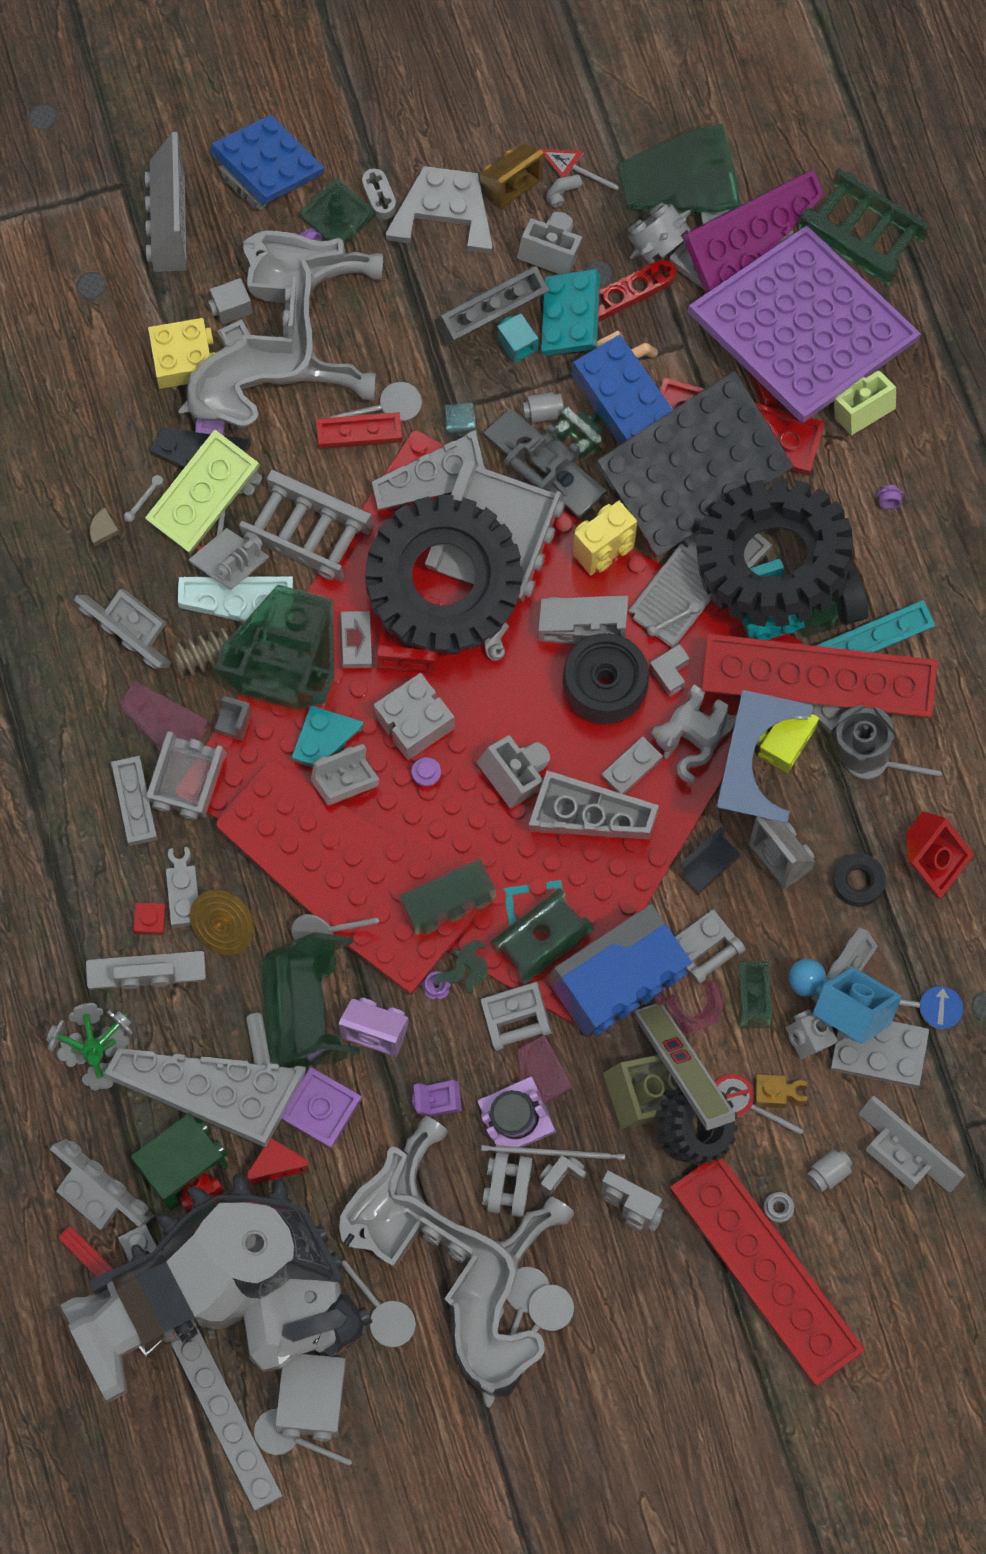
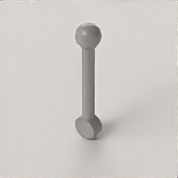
[124,475,163,522]
[647,602,701,636]

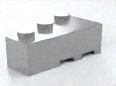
[538,596,628,644]

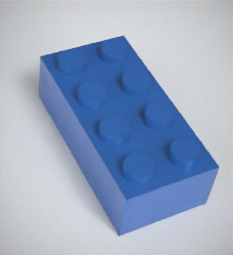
[571,335,673,445]

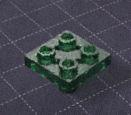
[298,177,376,245]

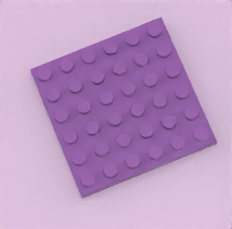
[687,225,921,423]

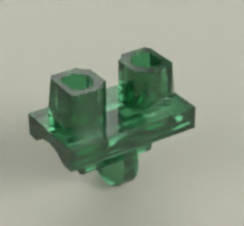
[555,406,603,459]

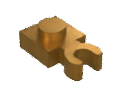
[755,1074,807,1108]

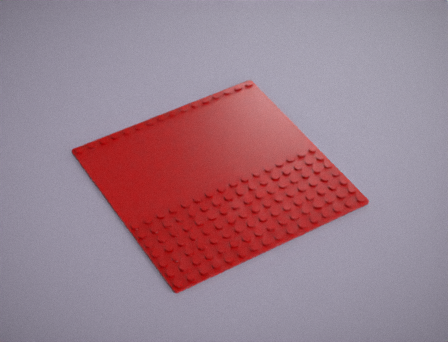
[176,431,803,1023]

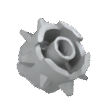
[628,202,691,265]

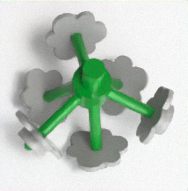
[46,1003,133,1091]

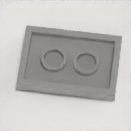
[830,1021,929,1088]

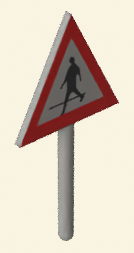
[541,149,619,190]

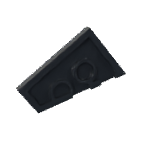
[150,427,251,470]

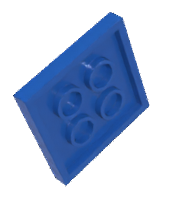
[210,115,324,205]

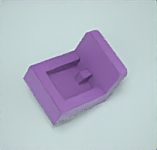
[412,1080,462,1117]

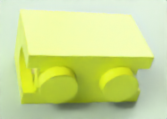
[757,713,819,774]

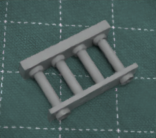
[239,470,374,582]

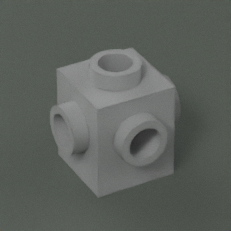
[785,1009,838,1060]

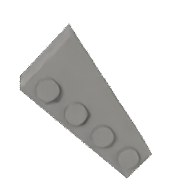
[529,770,659,839]

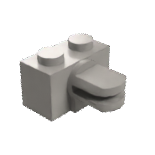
[517,212,582,274]
[476,735,550,809]

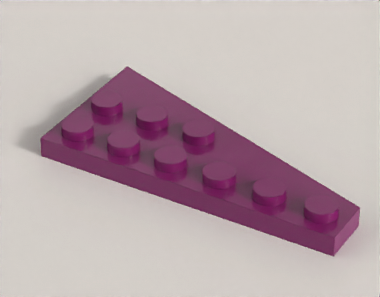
[682,169,824,293]

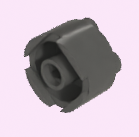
[835,705,894,774]

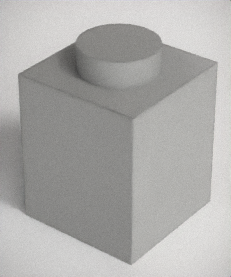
[208,278,253,324]

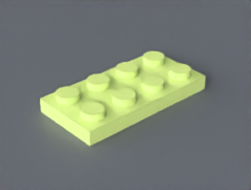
[145,430,260,554]

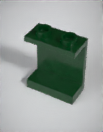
[131,1113,229,1211]

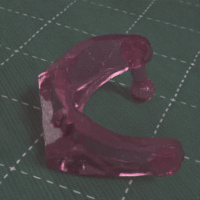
[655,981,723,1034]

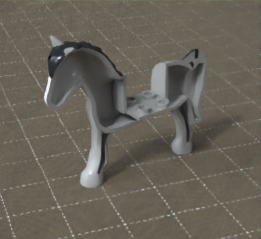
[339,1116,575,1408]

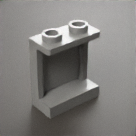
[275,1354,346,1442]

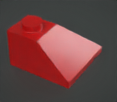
[906,811,974,899]

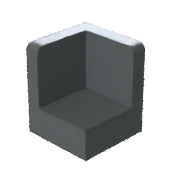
[215,696,252,741]

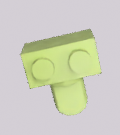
[834,370,896,436]

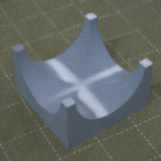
[717,690,813,822]

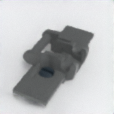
[483,408,607,518]

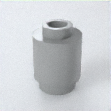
[522,392,564,424]
[806,1149,853,1193]

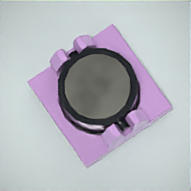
[478,1076,556,1154]

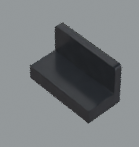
[677,827,740,895]

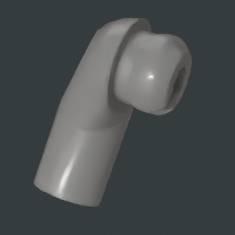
[546,175,582,208]
[484,623,509,661]

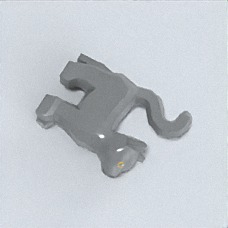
[651,685,737,782]

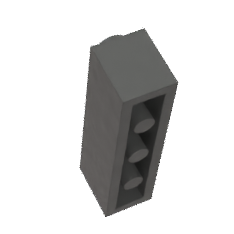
[434,266,549,345]

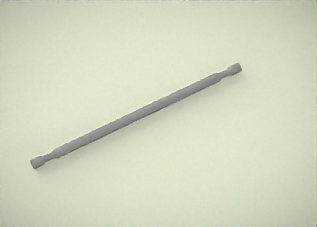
[481,1145,625,1160]

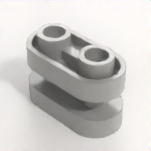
[482,1152,533,1217]

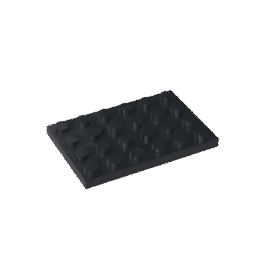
[595,371,794,558]

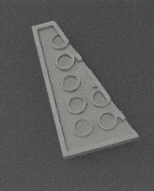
[104,1048,306,1147]

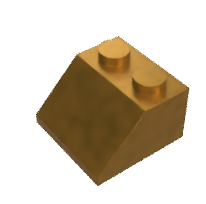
[480,144,544,210]

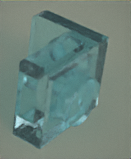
[445,402,476,433]

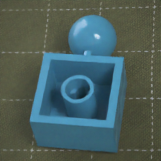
[788,959,902,1044]

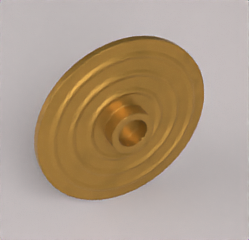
[190,890,255,955]

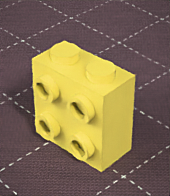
[148,318,215,389]
[573,500,637,576]

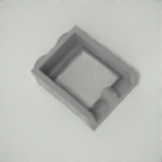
[146,731,227,820]

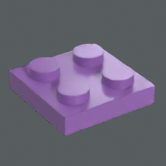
[281,1067,362,1150]

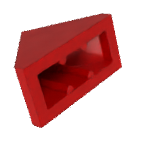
[247,1138,309,1185]

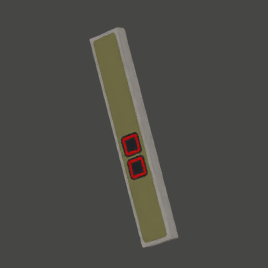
[634,1002,735,1130]

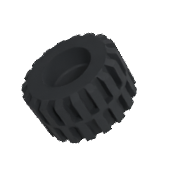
[655,1088,738,1163]

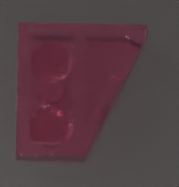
[518,1035,574,1104]

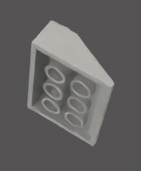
[145,132,187,272]

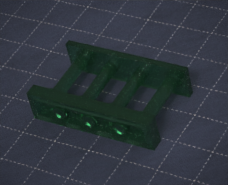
[799,168,929,286]

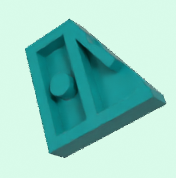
[292,706,364,768]

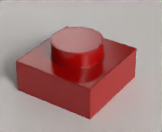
[134,903,166,935]

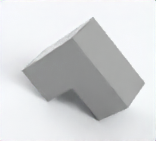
[649,644,690,697]

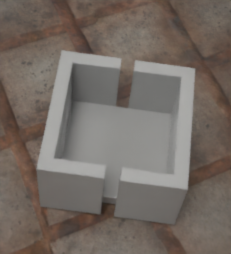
[373,673,455,760]

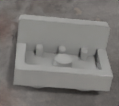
[311,744,379,805]

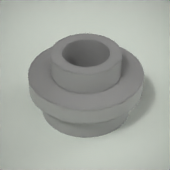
[764,1192,794,1223]

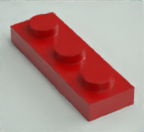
[316,412,402,449]

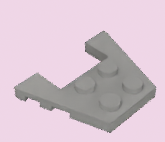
[386,166,492,254]

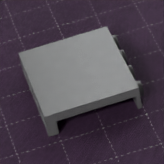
[425,458,565,603]

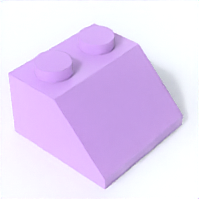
[339,998,409,1057]

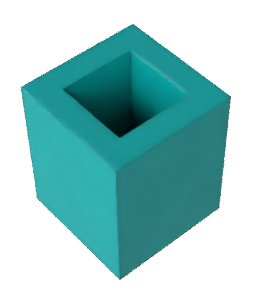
[497,313,538,364]

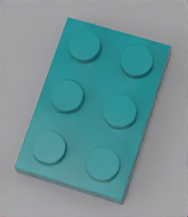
[541,269,600,356]

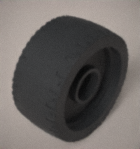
[562,633,649,725]

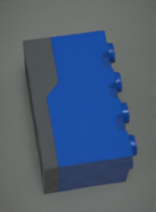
[545,904,692,1037]

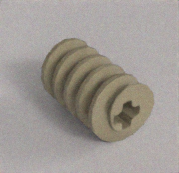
[173,628,237,679]

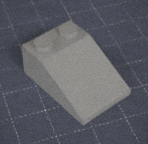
[749,816,815,890]

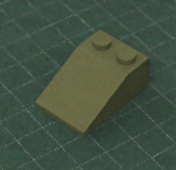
[603,1048,696,1130]

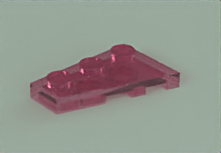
[120,681,210,772]

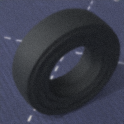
[832,853,886,907]

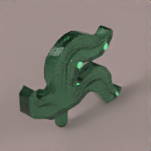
[435,940,488,994]

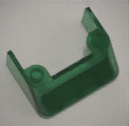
[262,932,361,1068]

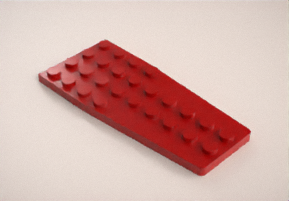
[217,761,484,996]

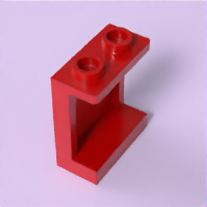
[376,595,441,673]

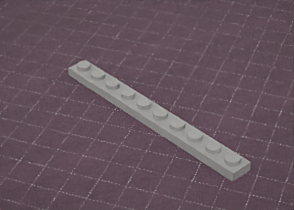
[118,1224,283,1512]

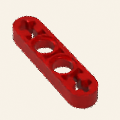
[598,260,676,322]

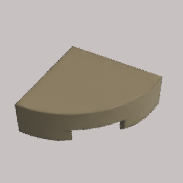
[90,508,119,547]

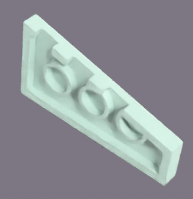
[178,577,293,633]

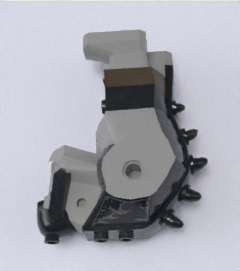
[61,1174,373,1403]

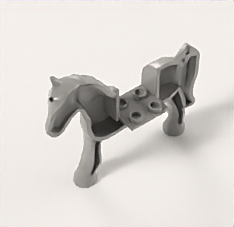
[178,231,383,427]

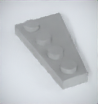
[372,430,485,511]

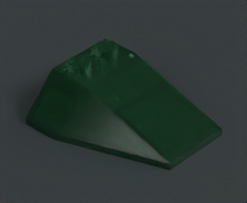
[617,121,741,212]
[214,584,334,710]

